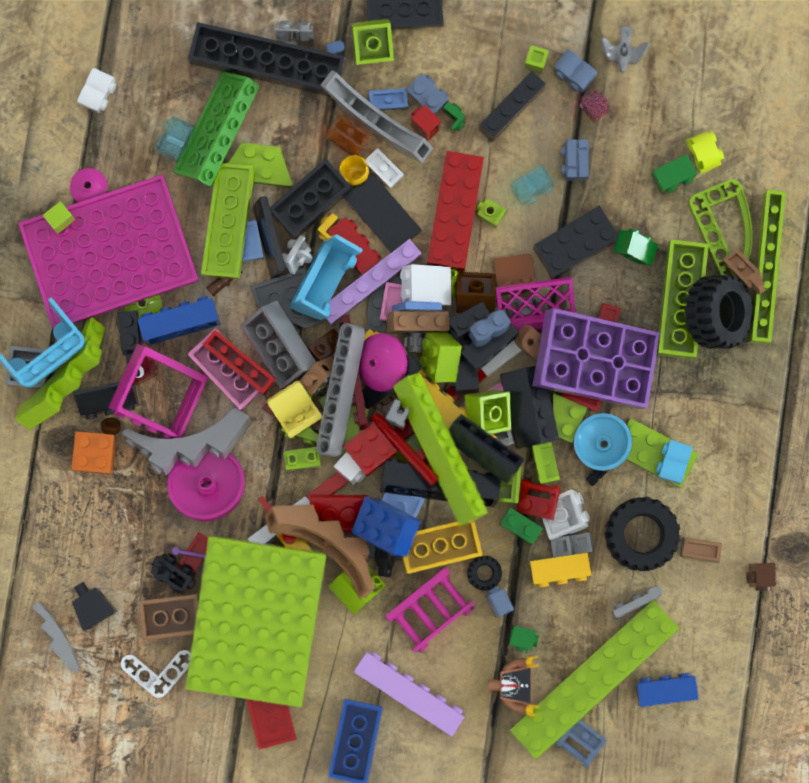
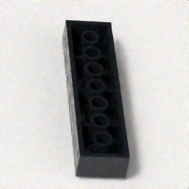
[188,22,345,97]

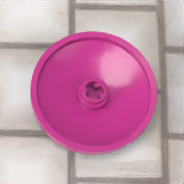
[167,451,245,522]

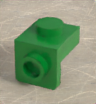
[443,102,466,134]

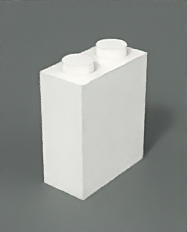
[400,264,451,307]

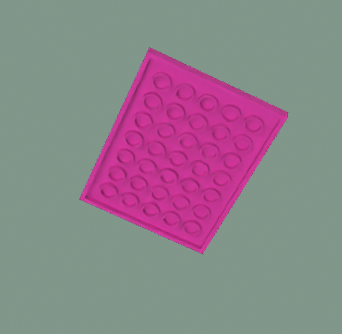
[18,174,199,330]

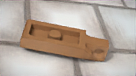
[722,249,766,295]

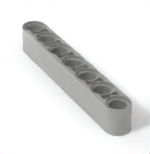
[316,323,365,457]

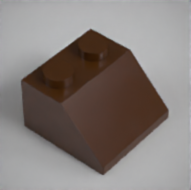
[456,272,496,314]

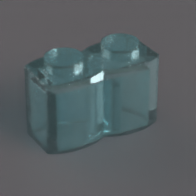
[155,116,194,162]
[510,164,555,206]

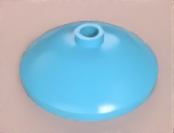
[574,413,632,471]

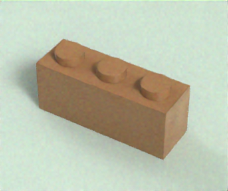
[386,311,449,333]

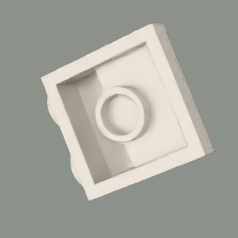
[542,489,590,540]

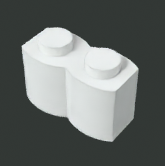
[77,68,117,114]

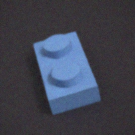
[369,88,408,111]

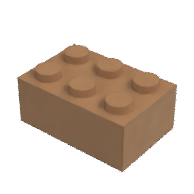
[139,594,199,640]

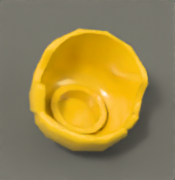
[339,155,369,186]

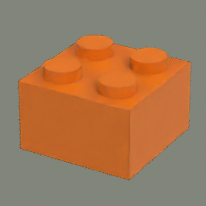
[71,431,117,475]

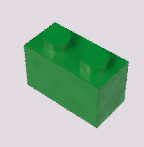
[651,154,697,194]
[613,228,659,266]
[499,508,543,545]

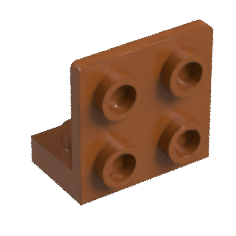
[493,254,537,296]

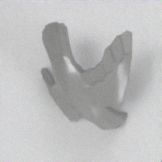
[601,25,650,73]

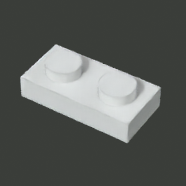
[365,148,404,189]

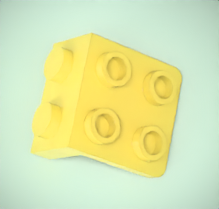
[267,381,322,438]

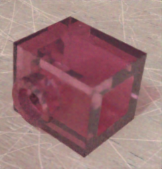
[580,90,610,123]

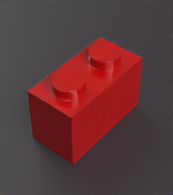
[411,105,441,142]

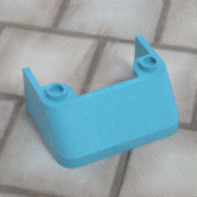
[289,234,363,320]
[0,298,84,388]

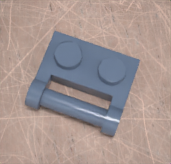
[555,720,607,769]

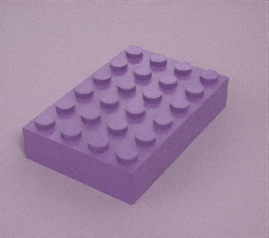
[532,308,660,409]

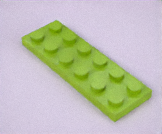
[201,163,255,279]

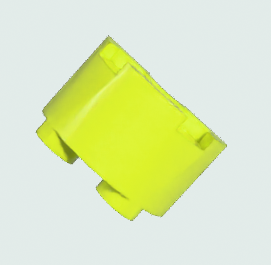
[685,131,724,174]

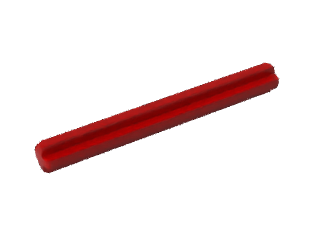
[371,413,438,485]

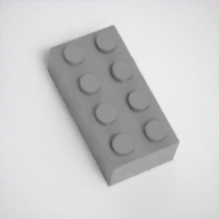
[241,301,316,389]

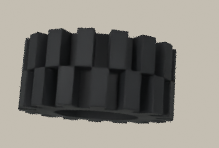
[467,556,502,591]

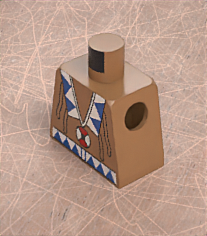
[300,356,334,395]

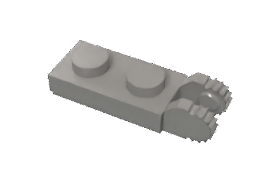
[612,586,662,619]

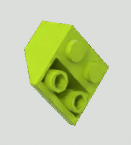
[328,566,386,615]

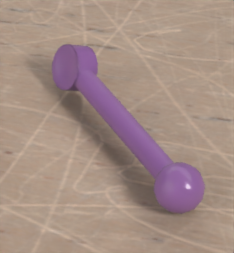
[172,547,206,559]

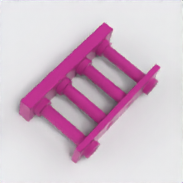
[386,567,475,653]

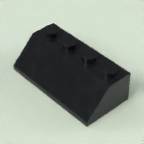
[500,366,559,449]

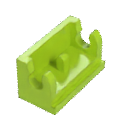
[531,442,560,484]
[498,466,521,504]

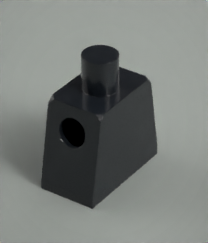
[72,582,118,631]

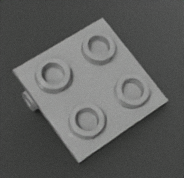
[274,21,314,41]

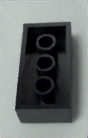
[270,158,351,240]
[533,205,618,280]

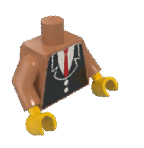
[488,655,539,717]

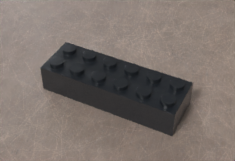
[380,459,501,508]

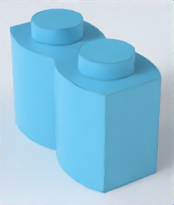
[655,440,693,485]

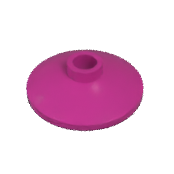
[70,168,108,203]

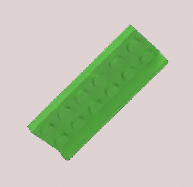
[173,72,260,187]

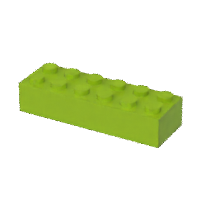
[656,239,709,360]

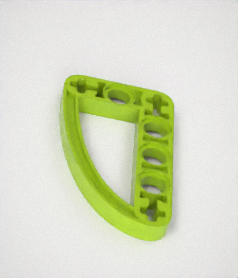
[688,179,753,277]

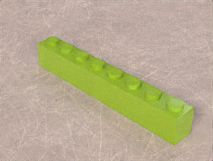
[748,190,786,345]
[393,373,488,526]

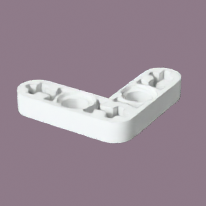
[121,650,191,698]

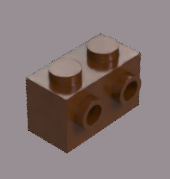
[746,563,776,591]

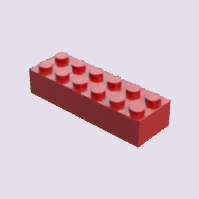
[427,151,484,272]

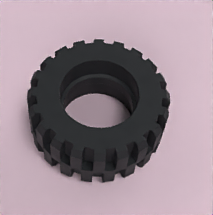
[684,275,754,349]
[604,497,681,571]

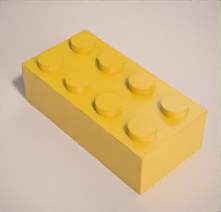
[401,521,483,574]

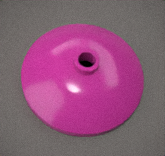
[359,333,407,391]

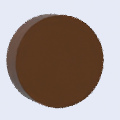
[101,417,121,435]

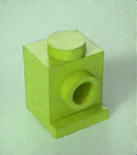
[476,198,507,229]

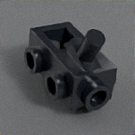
[150,553,196,594]

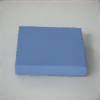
[392,301,442,312]

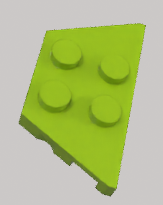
[228,142,293,188]

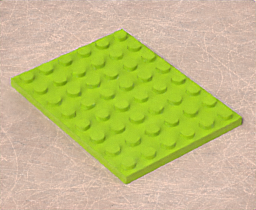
[185,535,326,707]

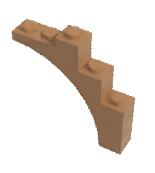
[264,505,375,598]

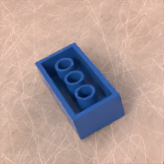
[137,296,221,346]
[328,698,383,783]

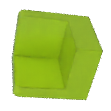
[524,45,549,74]
[43,201,75,234]

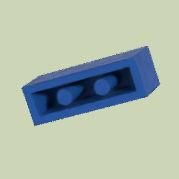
[635,672,699,707]

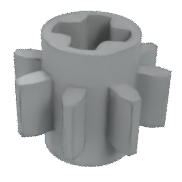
[404,333,424,354]

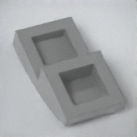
[551,532,594,558]

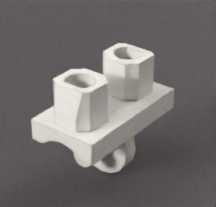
[282,235,313,274]

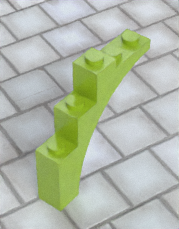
[15,317,105,430]

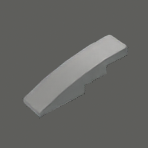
[33,601,81,673]

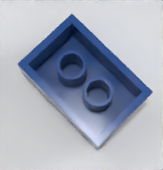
[351,496,421,557]

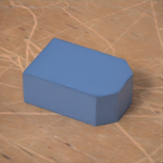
[326,40,345,54]

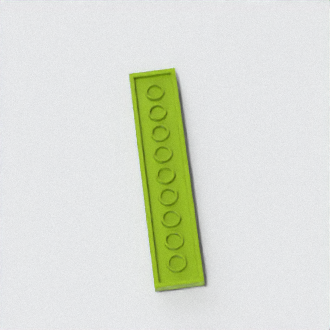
[510,600,680,760]

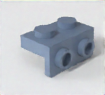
[406,73,449,114]

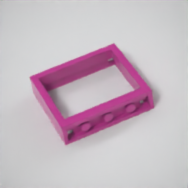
[108,344,208,439]

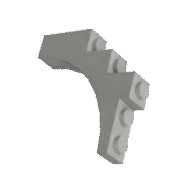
[320,70,433,163]
[122,407,252,476]

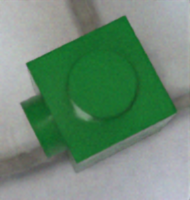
[508,626,539,653]

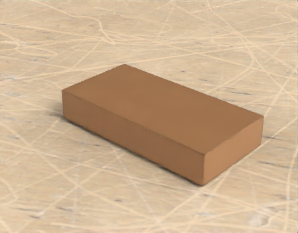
[680,537,722,563]

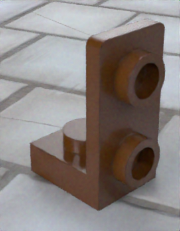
[307,329,339,362]

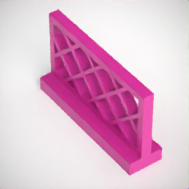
[495,277,575,331]

